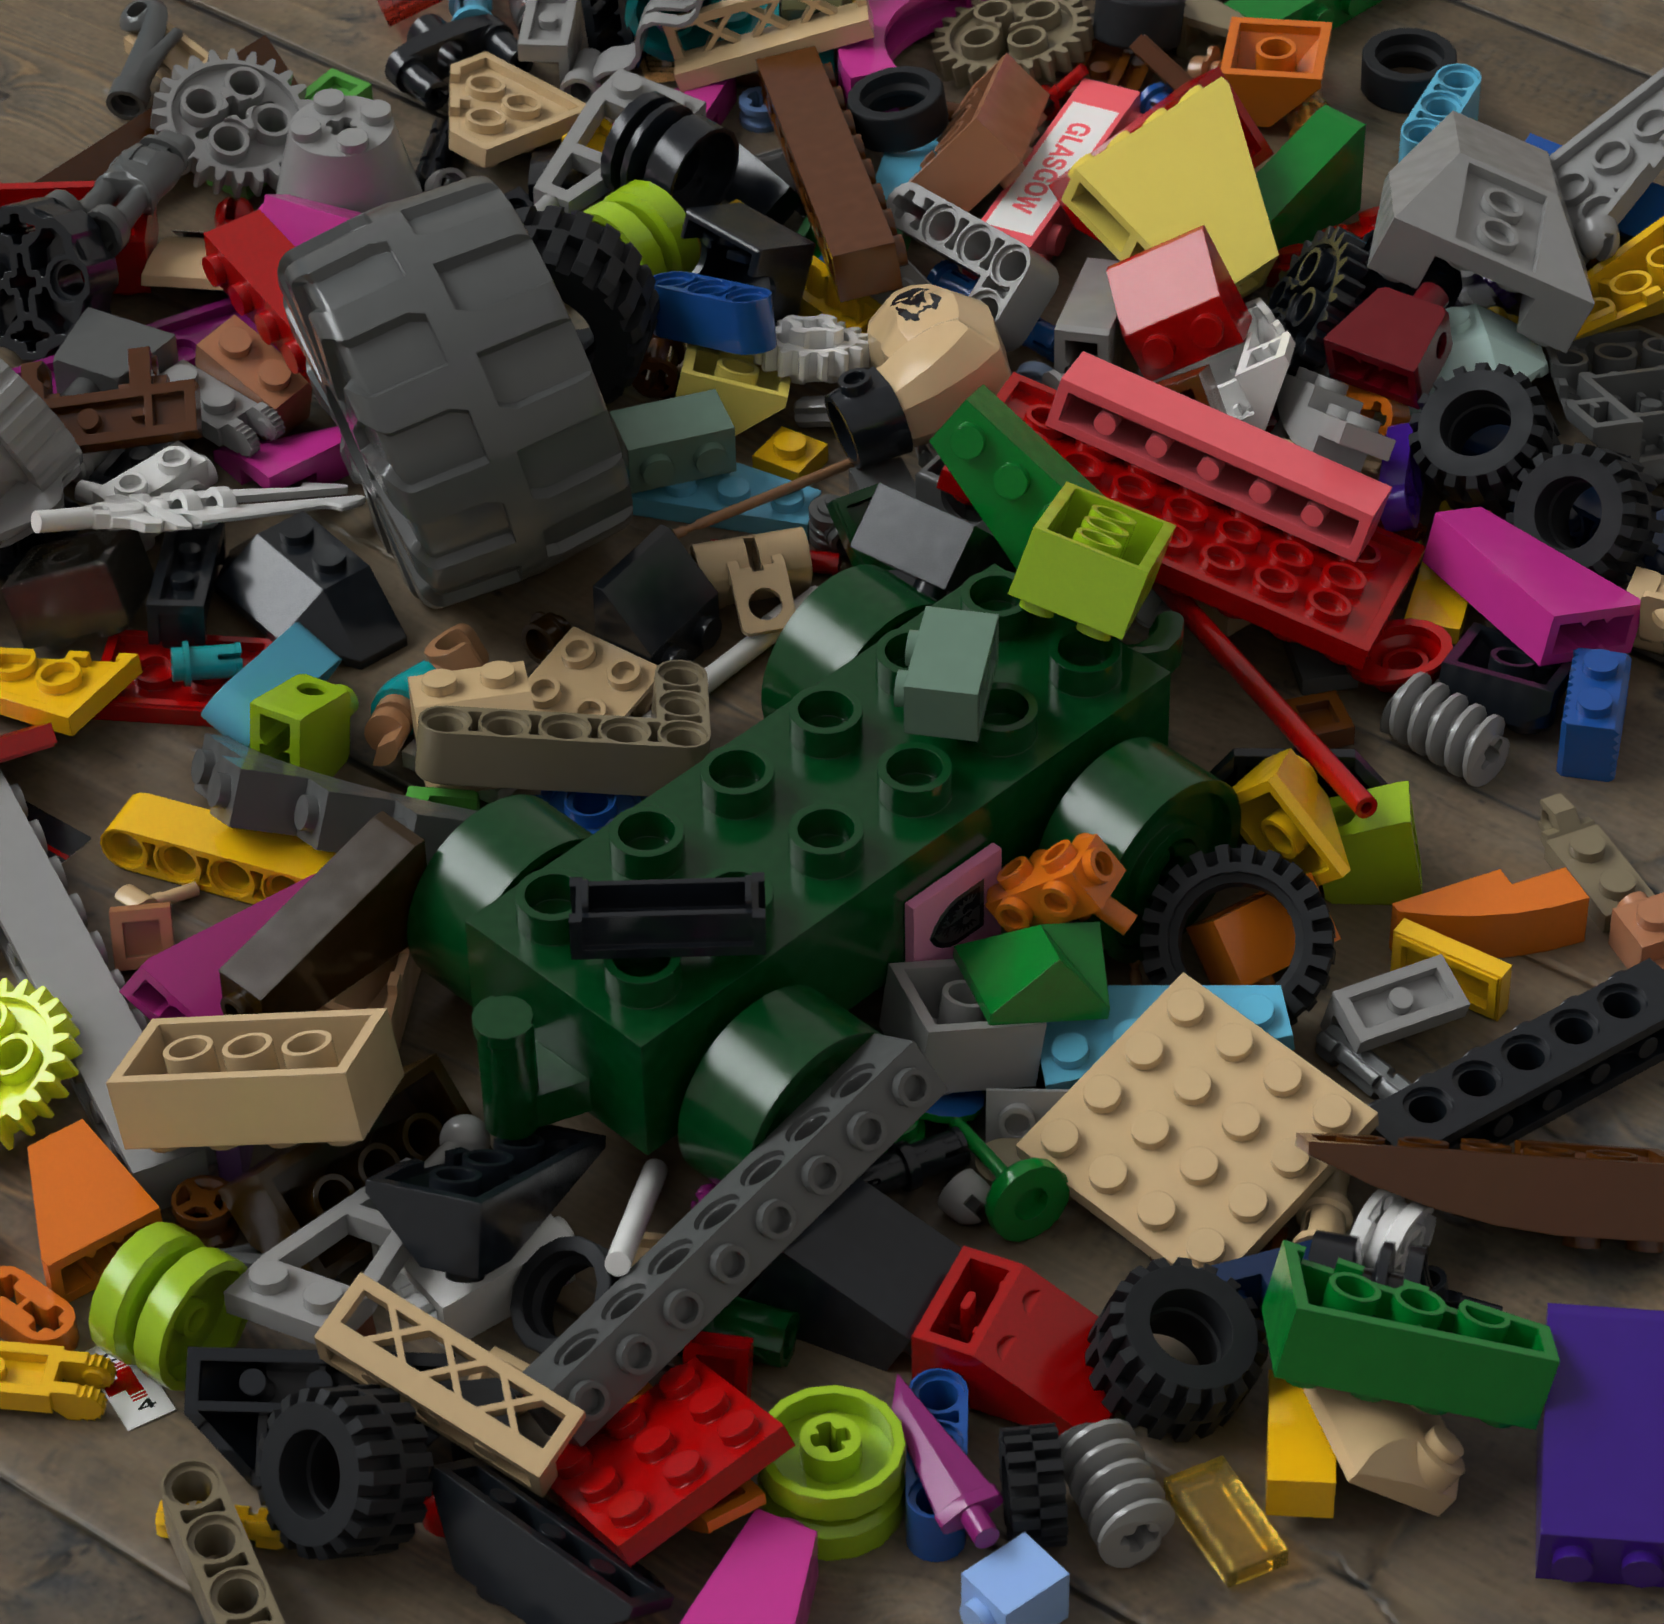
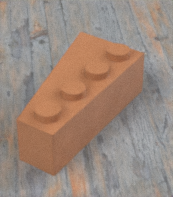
[908,53,1050,212]

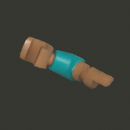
[364,623,489,767]

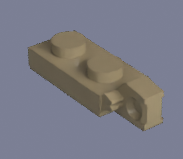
[1538,793,1655,932]

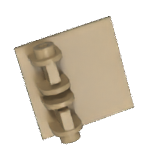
[528,626,658,717]

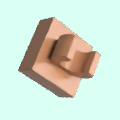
[109,902,175,971]

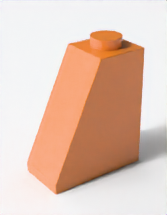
[27,1118,163,1303]

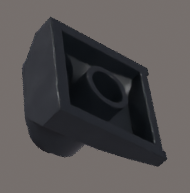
[1438,622,1572,735]

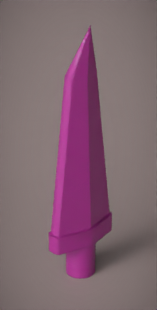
[892,1373,1003,1549]

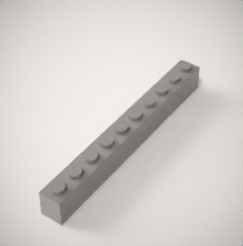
[0,769,216,1210]

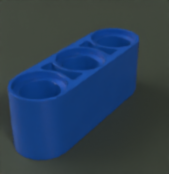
[654,271,777,355]
[905,1368,969,1562]

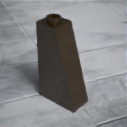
[219,811,427,1015]

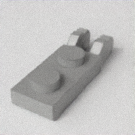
[159,359,286,458]

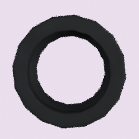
[1361,28,1457,113]
[847,66,949,153]
[510,1236,622,1354]

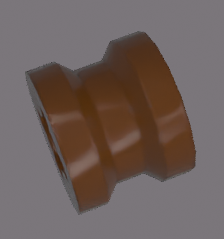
[171,1175,239,1248]

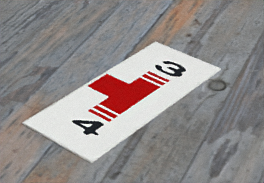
[85,1346,176,1432]

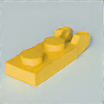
[0,1341,117,1421]

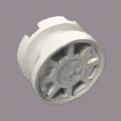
[1350,1188,1436,1273]

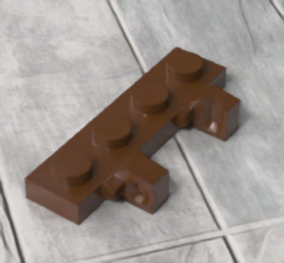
[21,346,203,454]

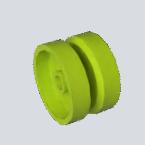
[583,179,700,276]
[88,1221,248,1391]
[757,1385,906,1561]

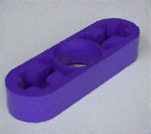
[1379,422,1425,532]

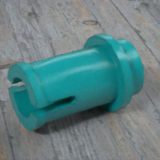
[171,641,243,687]

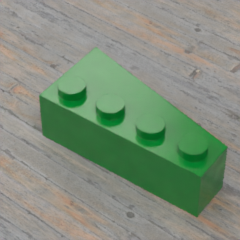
[929,384,1106,570]

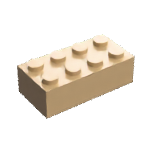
[106,1008,404,1153]

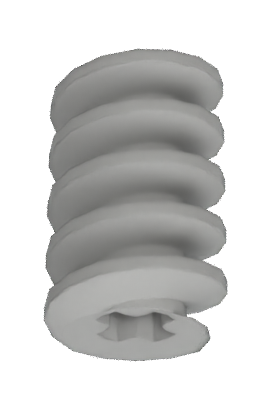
[1380,671,1510,787]
[1058,1418,1175,1568]

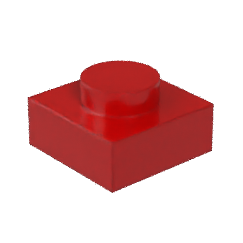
[683,1331,754,1399]

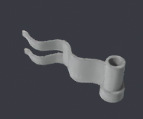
[560,0,704,103]

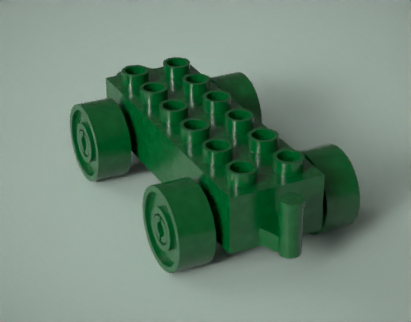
[407,564,1241,1185]

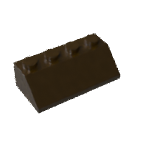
[218,1053,492,1279]

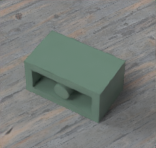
[609,389,737,494]
[894,606,999,742]

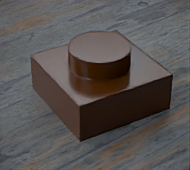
[1285,690,1355,749]

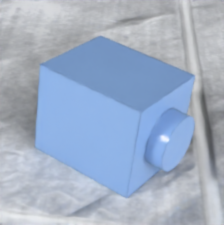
[959,1532,1070,1624]

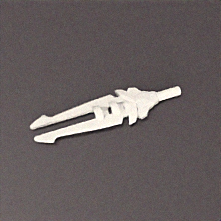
[31,482,366,533]

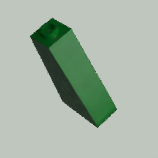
[1256,104,1366,250]

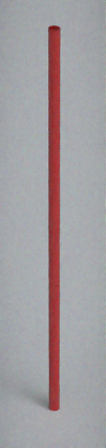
[1152,582,1378,818]

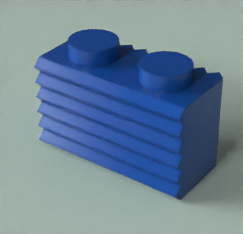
[1556,647,1632,782]

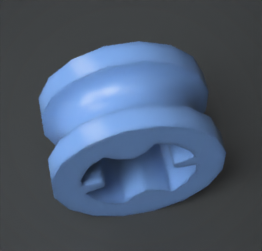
[739,86,774,133]

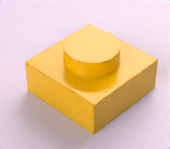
[752,426,828,481]

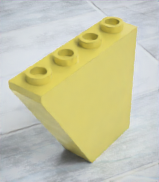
[1061,77,1279,299]

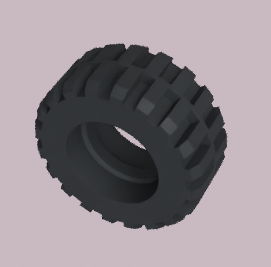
[515,205,660,404]

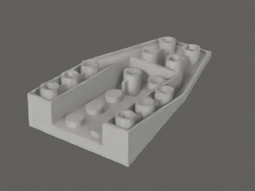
[1367,111,1595,353]

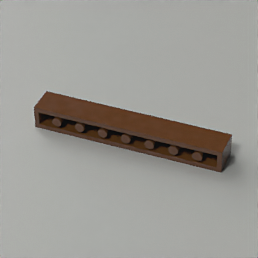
[756,46,908,303]

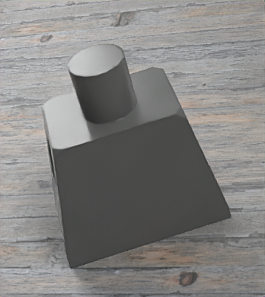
[53,307,179,396]

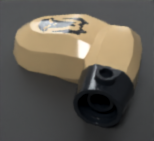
[825,284,1011,469]

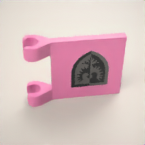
[905,842,1002,962]

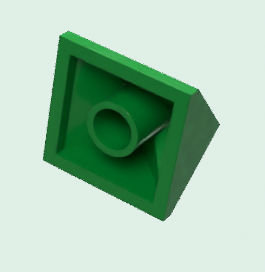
[953,922,1110,1025]

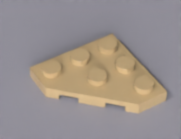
[449,51,586,168]

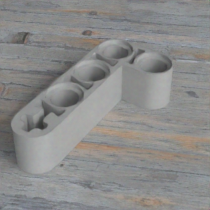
[886,182,1059,352]

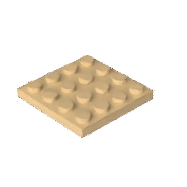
[1016,972,1379,1268]

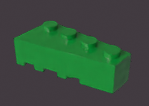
[1261,1239,1560,1430]

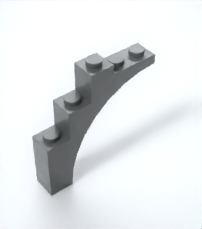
[191,733,477,865]

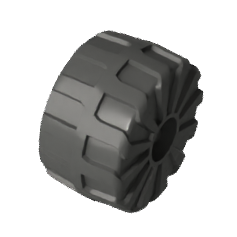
[277,175,633,609]

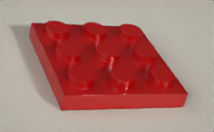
[546,1357,795,1567]

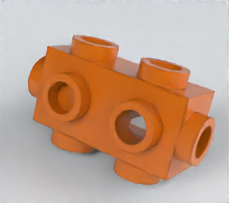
[985,833,1138,935]

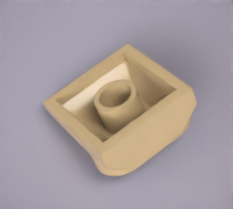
[1303,1386,1465,1517]

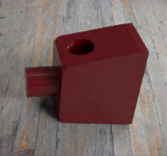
[1324,282,1453,410]

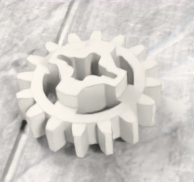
[753,314,869,385]

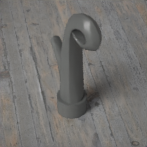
[106,0,183,120]

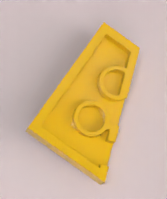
[0,647,143,737]

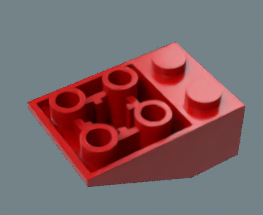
[911,1245,1117,1437]

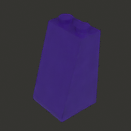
[1535,1303,1664,1588]

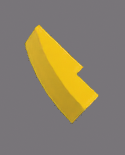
[1265,1370,1336,1519]

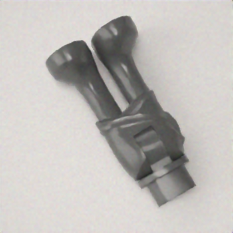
[45,130,195,258]

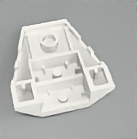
[1137,297,1295,431]

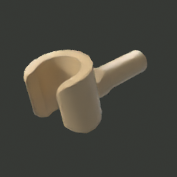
[115,881,200,906]

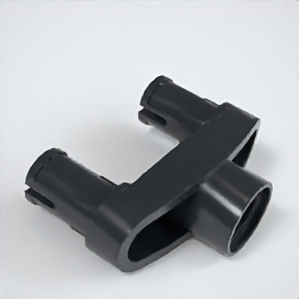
[385,13,533,111]

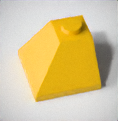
[1232,748,1351,886]

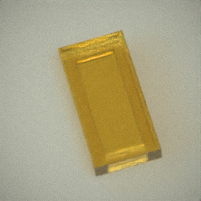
[1163,1455,1289,1588]

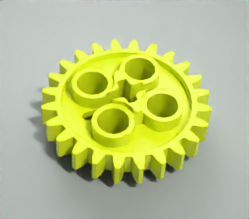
[0,978,82,1151]

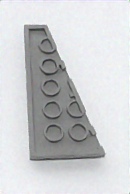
[1549,67,1664,265]

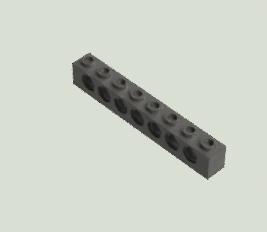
[510,1033,948,1447]

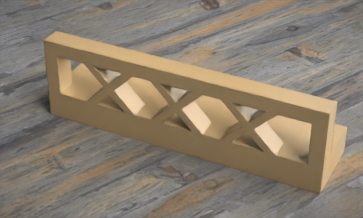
[663,0,874,92]
[314,1272,586,1498]

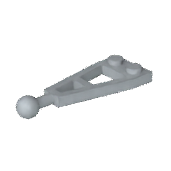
[533,68,706,215]
[224,1114,490,1345]

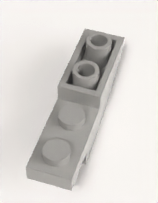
[1276,366,1396,472]

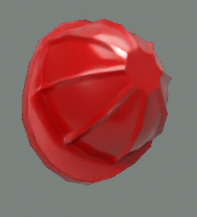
[1346,618,1453,694]

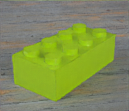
[1008,481,1177,641]

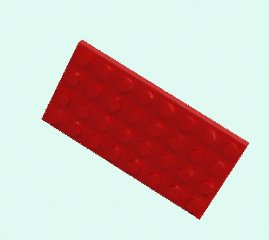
[936,372,1426,670]

